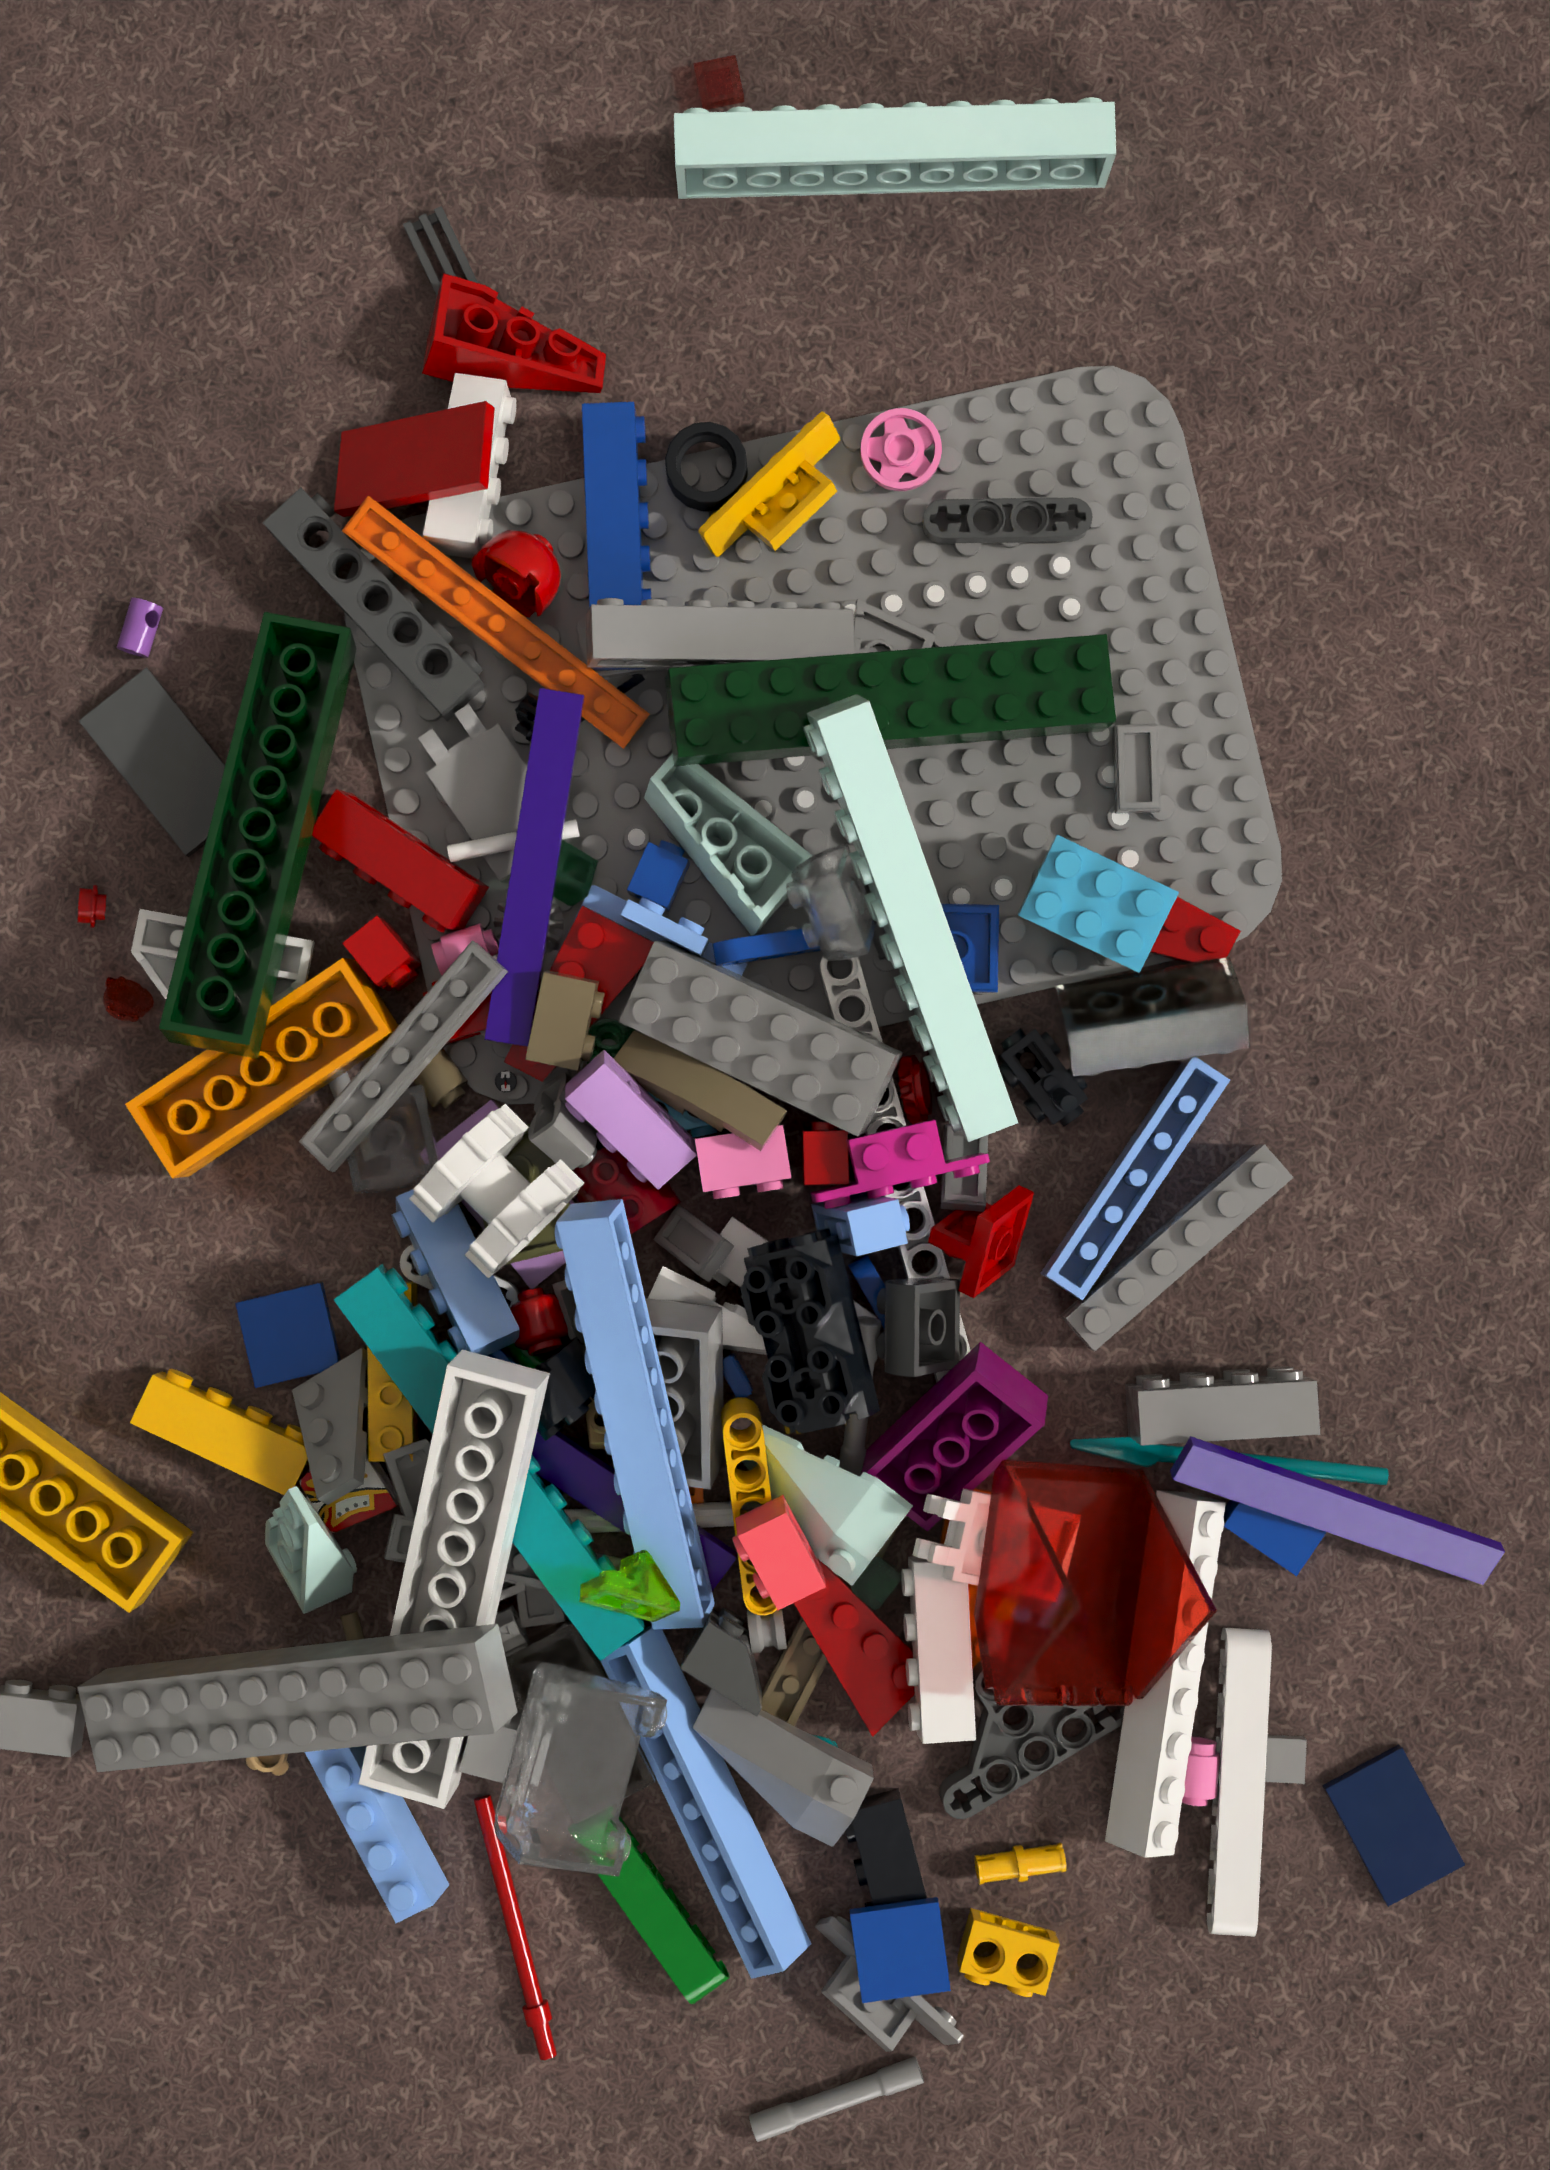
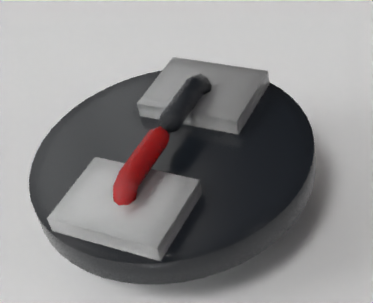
[495,1070,517,1092]

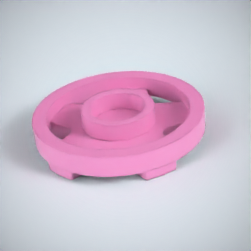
[860,408,942,491]

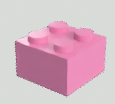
[695,1125,791,1199]

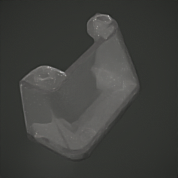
[494,1662,667,1877]

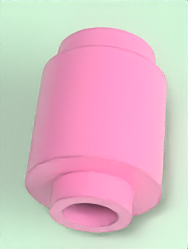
[431,923,499,975]
[1182,1737,1220,1806]

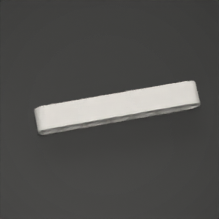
[1207,1628,1272,1937]

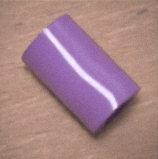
[116,597,163,658]

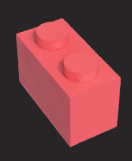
[732,1495,826,1610]

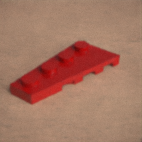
[504,906,654,1082]
[794,1559,915,1737]

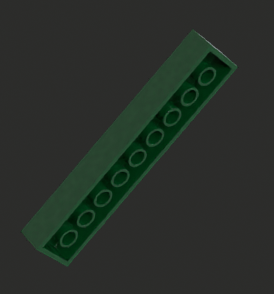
[159,612,357,1059]
[665,634,1116,767]

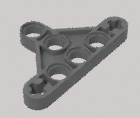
[939,1658,1127,1819]

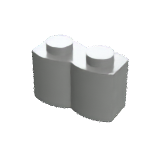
[528,1072,598,1170]

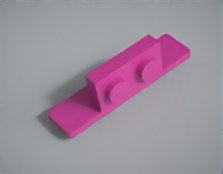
[810,1120,990,1209]

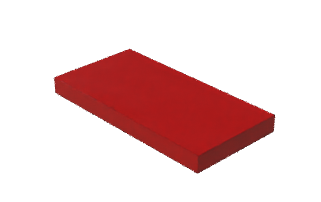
[334,401,495,517]

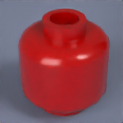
[509,1288,568,1356]

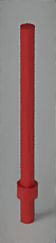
[474,1794,557,2060]

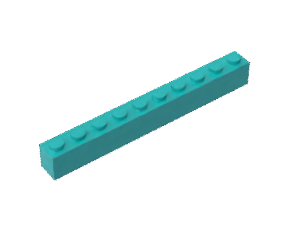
[333,1264,646,1661]

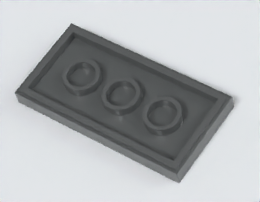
[79,667,225,857]

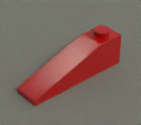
[422,273,606,393]

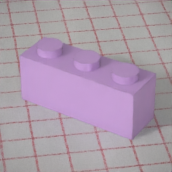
[565,1050,697,1190]

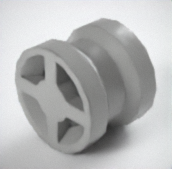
[747,1609,787,1653]

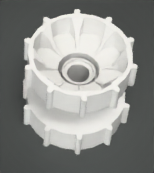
[409,1104,584,1279]

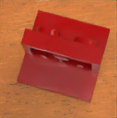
[928,1185,1034,1298]

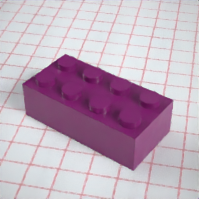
[860,1342,1048,1532]

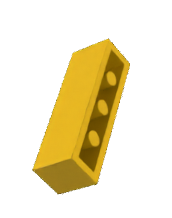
[130,1369,309,1495]

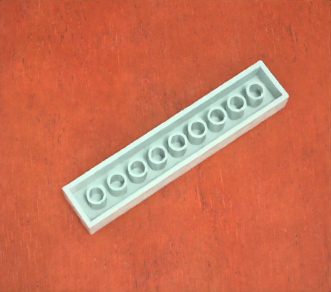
[674,97,1116,199]
[803,694,1018,1142]

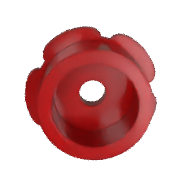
[77,885,107,928]

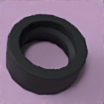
[665,422,748,512]

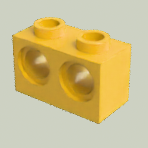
[957,1908,1060,1997]

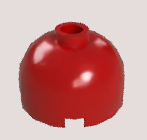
[472,530,561,618]

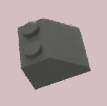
[680,1607,762,1716]

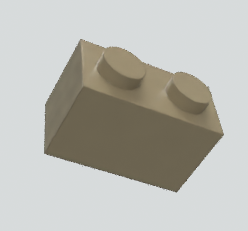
[525,970,605,1071]

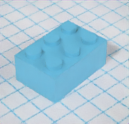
[1018,835,1179,973]

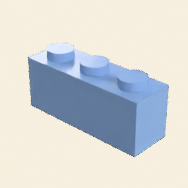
[811,1192,910,1256]

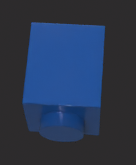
[627,840,690,912]

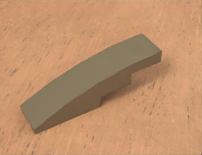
[613,1030,787,1151]

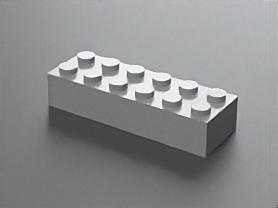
[619,940,903,1137]

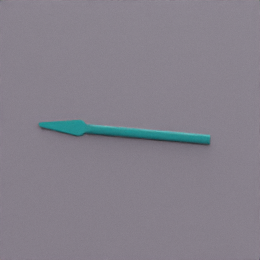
[1070,1437,1389,1485]

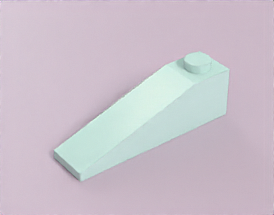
[742,1424,913,1586]
[265,1486,357,1614]

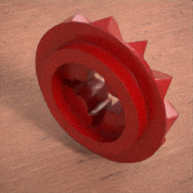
[898,1055,932,1124]

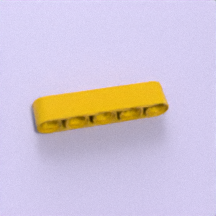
[721,1397,777,1616]

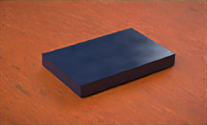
[1322,1744,1465,1907]

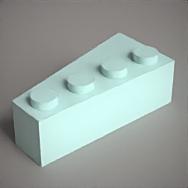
[644,753,815,936]

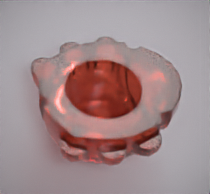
[103,976,154,1022]

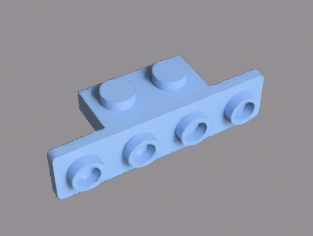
[574,885,747,976]

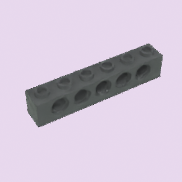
[262,487,485,722]

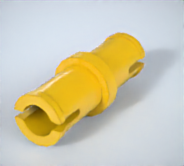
[974,1842,1066,1885]

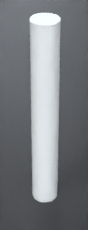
[447,819,580,863]

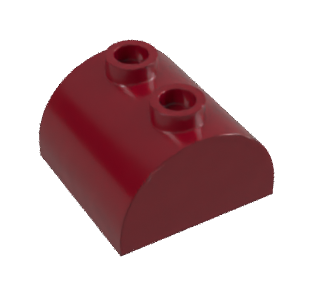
[572,1147,681,1235]

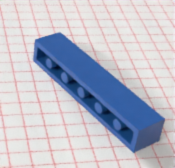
[582,402,652,671]

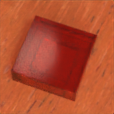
[693,55,744,110]

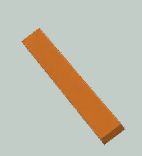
[342,496,650,749]

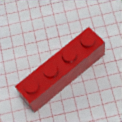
[312,789,489,933]

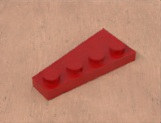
[1087,848,1241,971]

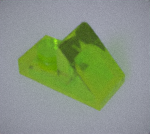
[579,1550,680,1622]

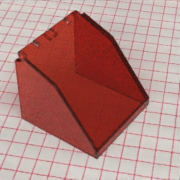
[974,1460,1217,1706]

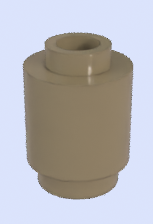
[414,1048,468,1109]

